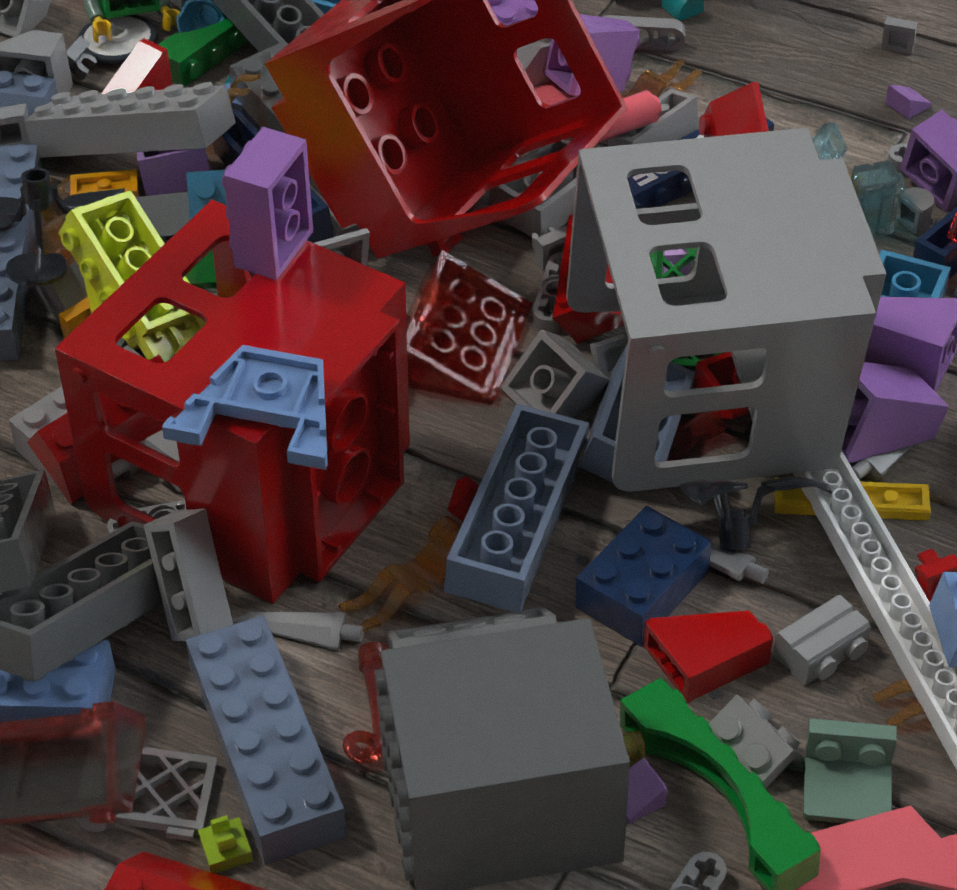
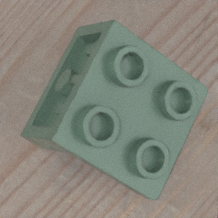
[803,718,897,823]

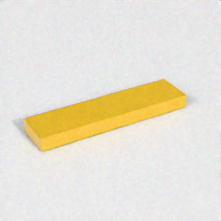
[774,477,931,521]

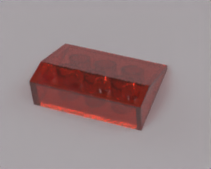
[406,250,533,405]

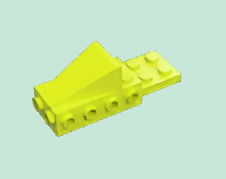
[58,190,206,362]

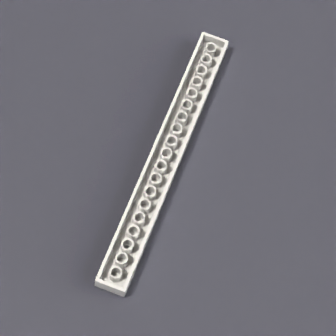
[793,450,957,770]

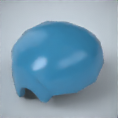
[176,0,226,33]

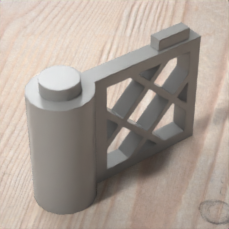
[73,734,218,841]

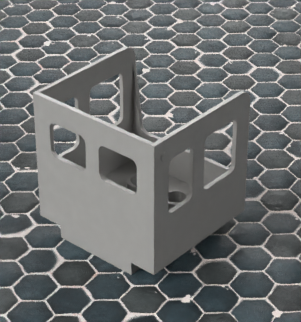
[566,128,887,492]

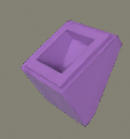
[886,85,932,119]
[626,758,667,824]

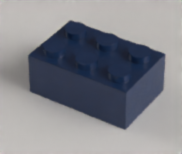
[575,505,712,646]

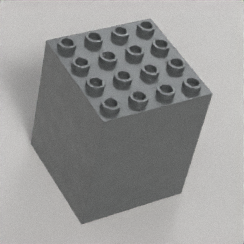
[374,618,630,890]

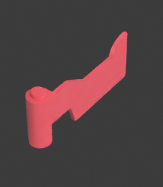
[533,81,662,143]
[795,805,957,890]

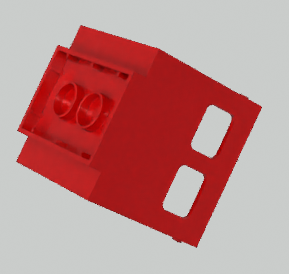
[265,0,628,259]
[55,200,410,604]

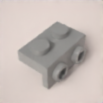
[709,694,805,789]

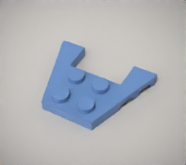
[162,345,328,470]

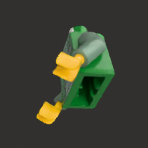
[83,0,180,43]

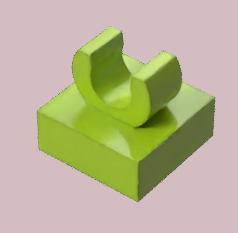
[198,815,253,873]

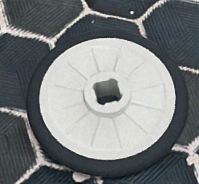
[78,15,158,64]

